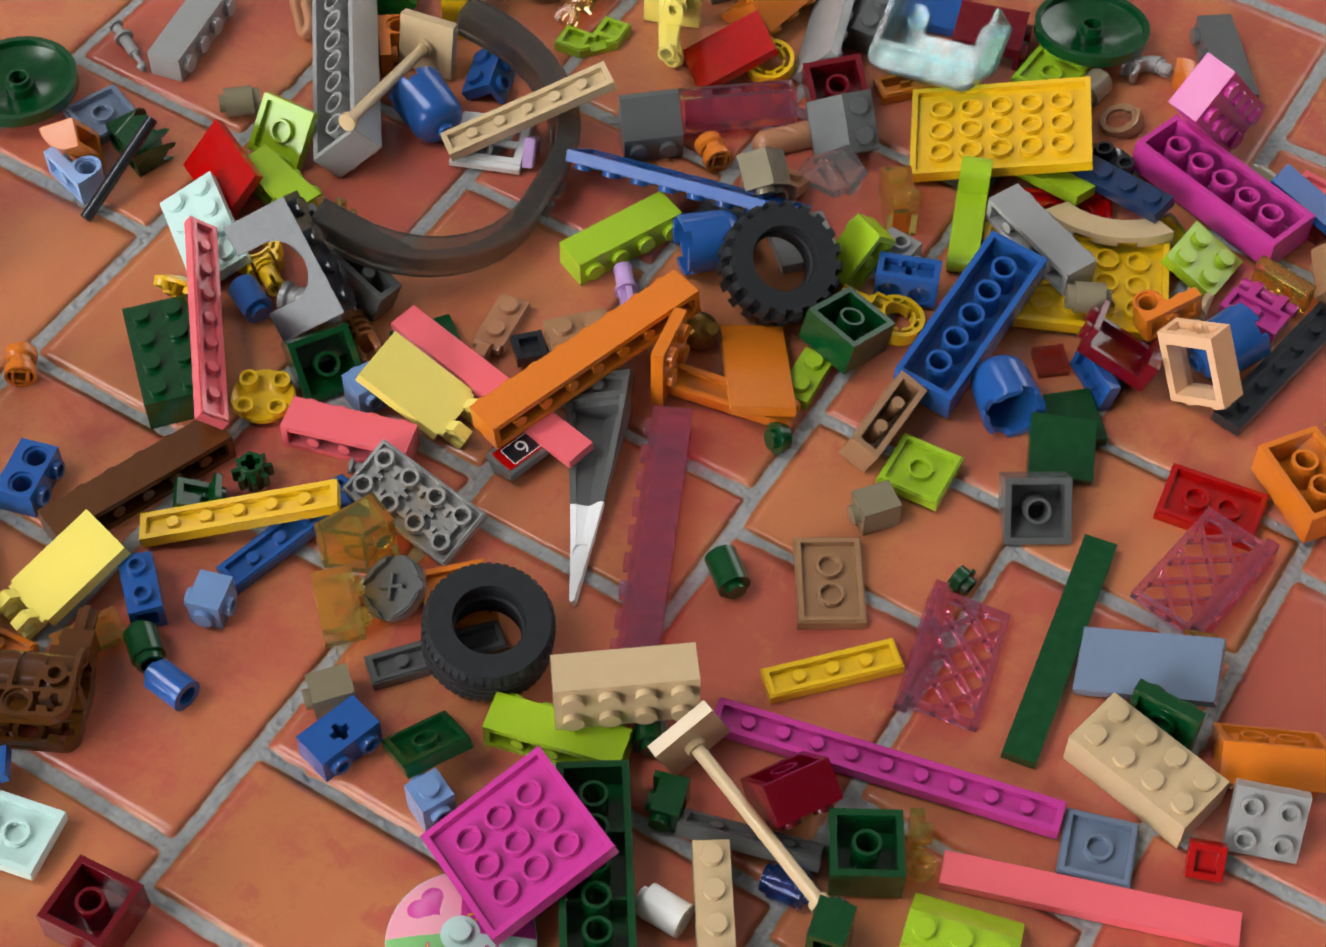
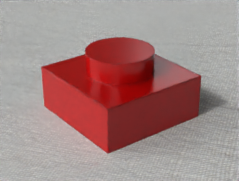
[1183,837,1228,883]

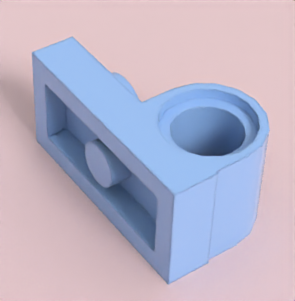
[43,146,105,205]

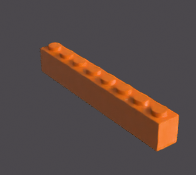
[469,269,701,450]

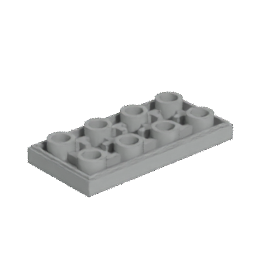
[792,0,856,84]
[341,438,488,566]

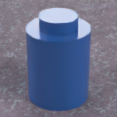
[228,274,274,323]
[144,659,200,711]

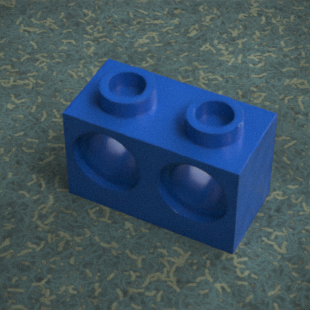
[873,251,942,309]
[0,438,65,518]

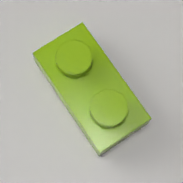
[790,347,833,411]

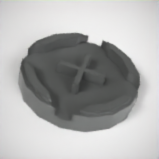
[362,555,427,623]

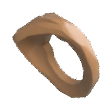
[1099,103,1144,137]

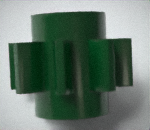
[231,451,274,493]

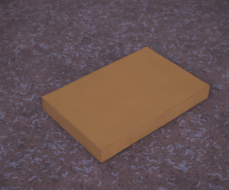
[793,537,867,629]

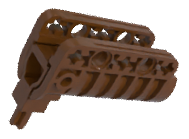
[0,605,100,753]

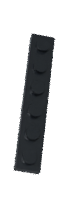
[1211,302,1326,436]

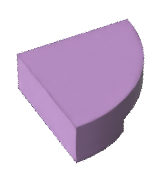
[522,135,541,169]

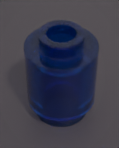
[758,863,817,910]

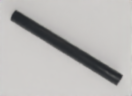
[80,115,157,222]

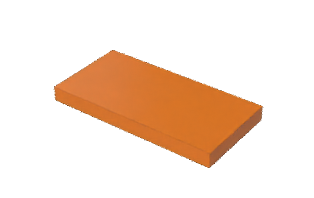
[719,325,796,417]

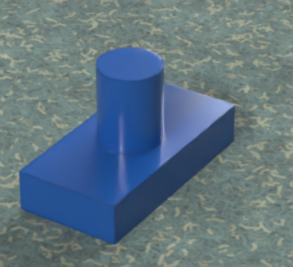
[1069,351,1123,411]

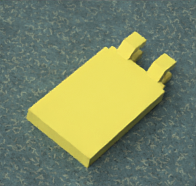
[355,331,477,450]
[0,509,131,640]

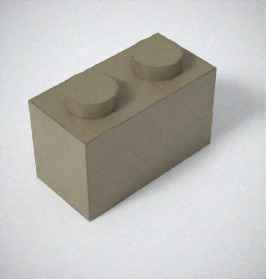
[736,147,792,197]

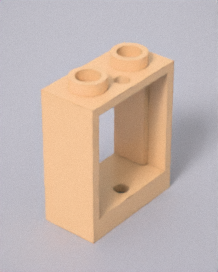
[1157,318,1243,410]

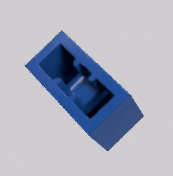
[296,695,383,782]

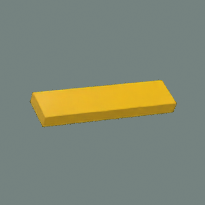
[760,638,904,704]

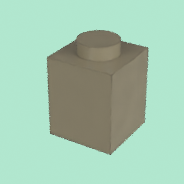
[847,480,902,536]
[301,663,356,720]

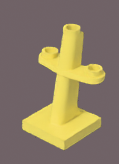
[643,0,702,68]

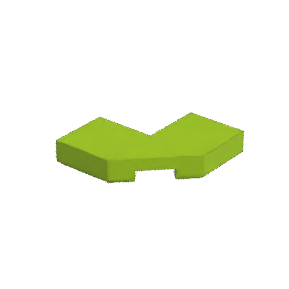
[554,16,631,59]

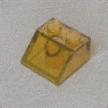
[313,492,400,574]

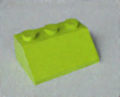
[900,892,1025,947]

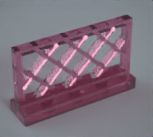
[1130,507,1280,637]
[892,579,1011,733]

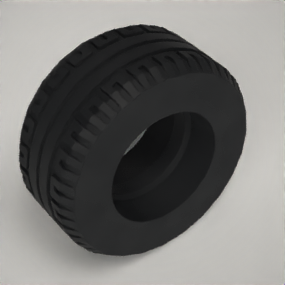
[421,562,556,702]

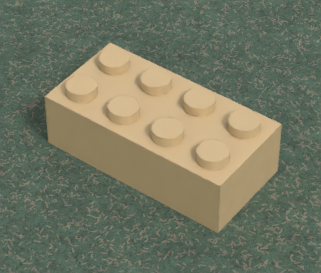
[550,642,701,731]
[1063,692,1230,849]

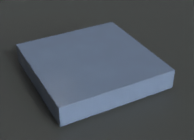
[62,83,135,145]
[1055,808,1140,889]

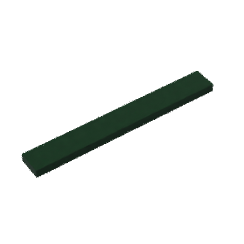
[1001,534,1117,769]

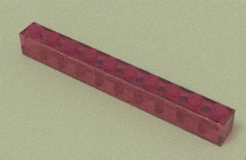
[610,405,693,650]

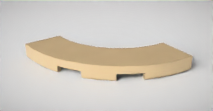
[1045,202,1174,247]

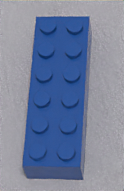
[893,230,1048,419]

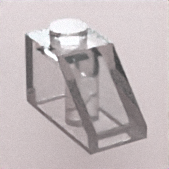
[799,145,869,198]

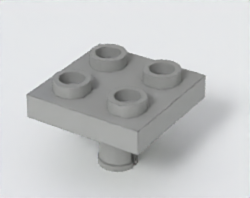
[1222,778,1312,864]

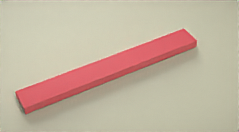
[184,216,229,430]
[391,305,594,469]
[938,850,1242,947]

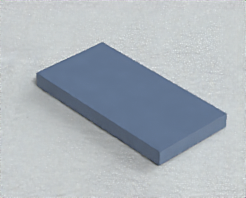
[1072,627,1226,708]

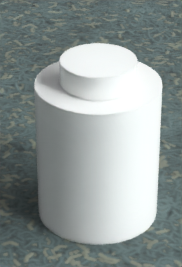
[635,883,694,938]

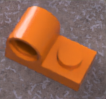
[378,14,401,76]
[1133,286,1202,342]

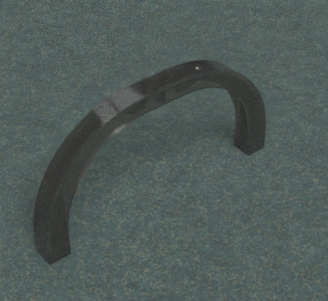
[312,0,581,278]

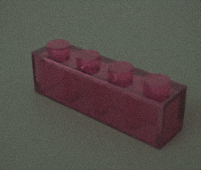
[678,80,797,135]

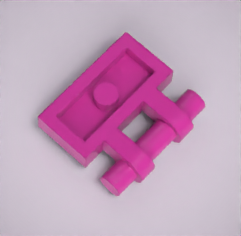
[1217,277,1300,342]

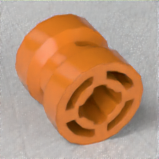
[694,131,733,173]
[4,342,38,387]

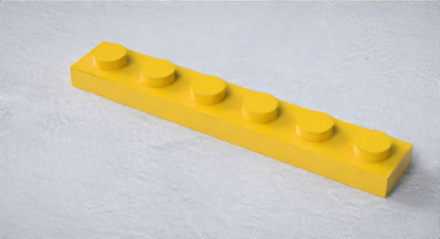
[139,478,341,548]

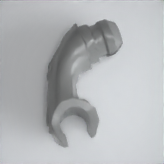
[1119,56,1173,84]

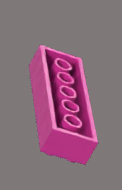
[1132,114,1315,270]

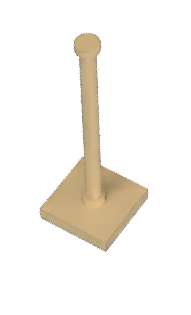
[339,8,458,131]
[647,700,829,913]

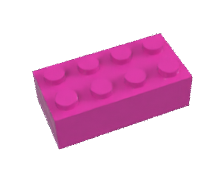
[1168,52,1265,152]

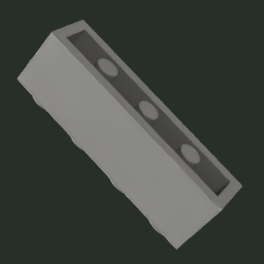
[147,0,237,82]
[985,183,1097,297]

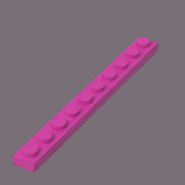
[715,697,1067,839]

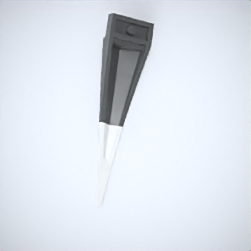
[565,369,635,607]

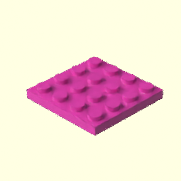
[420,746,619,946]

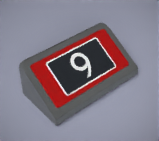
[486,432,550,481]

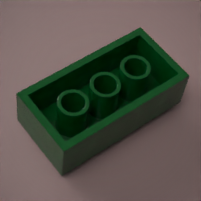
[122,295,195,429]

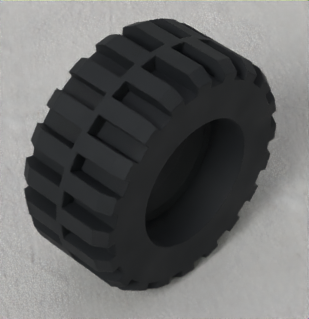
[716,200,843,326]

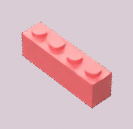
[280,396,420,463]

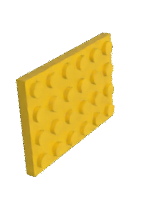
[909,76,1093,182]
[982,222,1170,342]

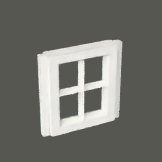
[449,111,533,175]

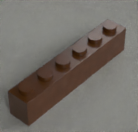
[37,419,237,541]

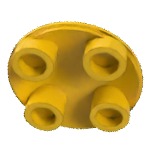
[153,274,188,297]
[231,369,296,424]

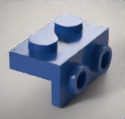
[461,44,518,104]

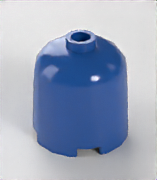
[389,66,462,143]
[672,210,738,275]
[1188,303,1271,380]
[971,355,1046,437]

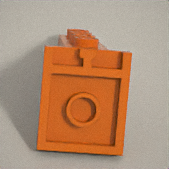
[651,307,801,430]

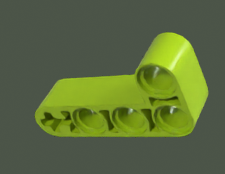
[945,155,993,273]

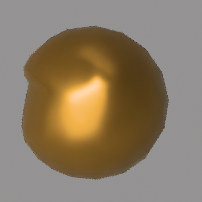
[686,311,719,350]

